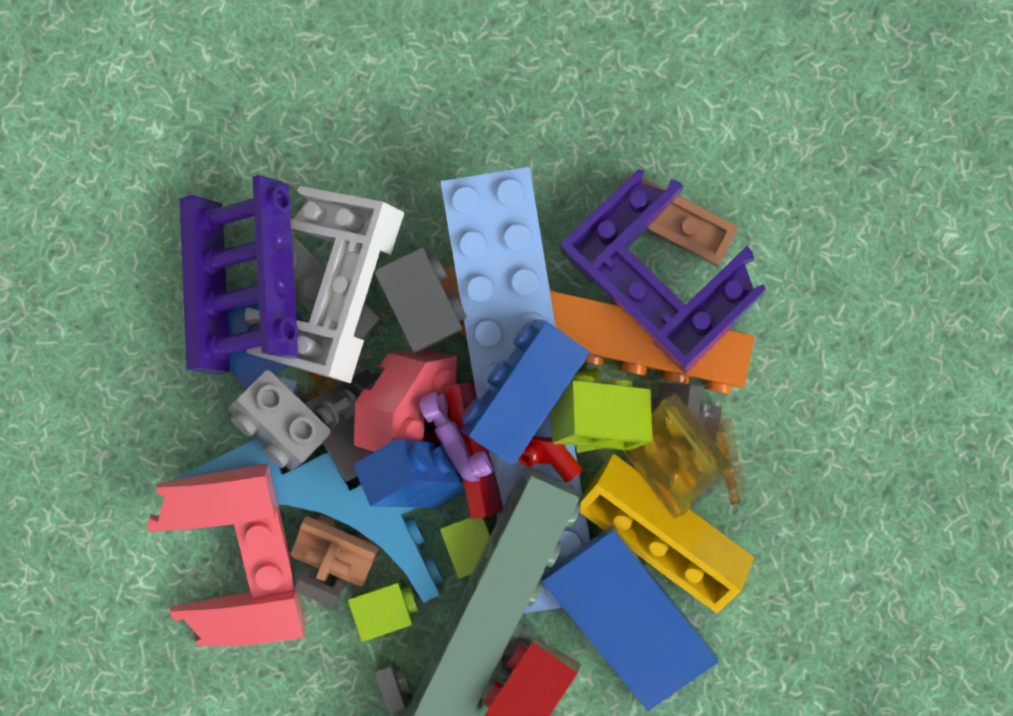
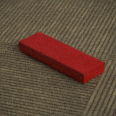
[445,382,503,519]

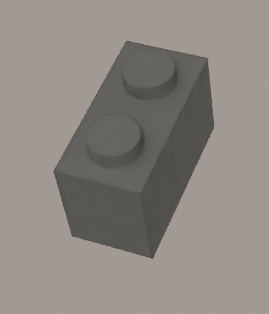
[374,247,467,354]

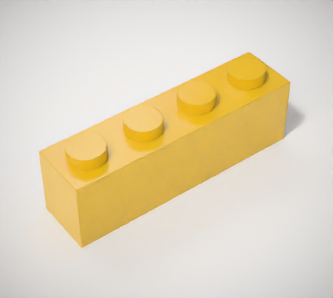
[579,454,755,613]

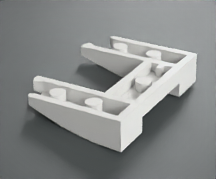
[245,186,404,383]

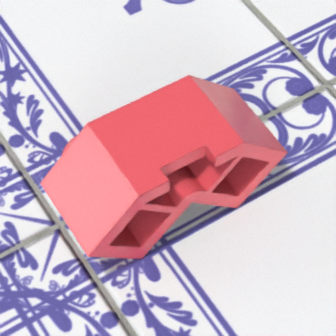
[354,348,457,452]

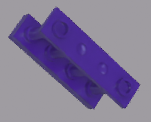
[179,175,298,375]

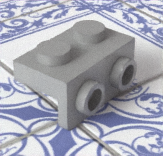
[227,370,331,471]

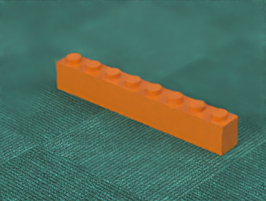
[440,267,755,395]

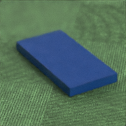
[541,525,719,711]

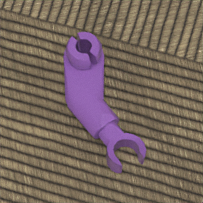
[419,391,493,482]

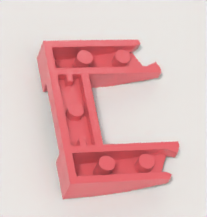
[147,463,306,646]

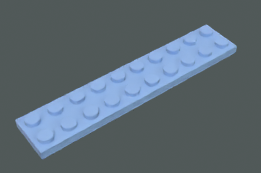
[440,167,590,613]

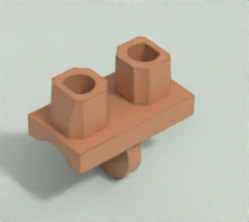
[290,514,379,587]

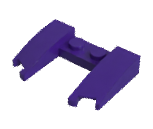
[560,169,766,374]

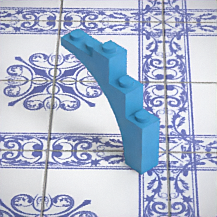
[171,438,444,603]

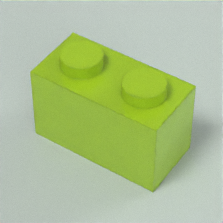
[551,376,653,450]

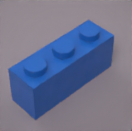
[460,319,590,466]
[353,439,465,508]

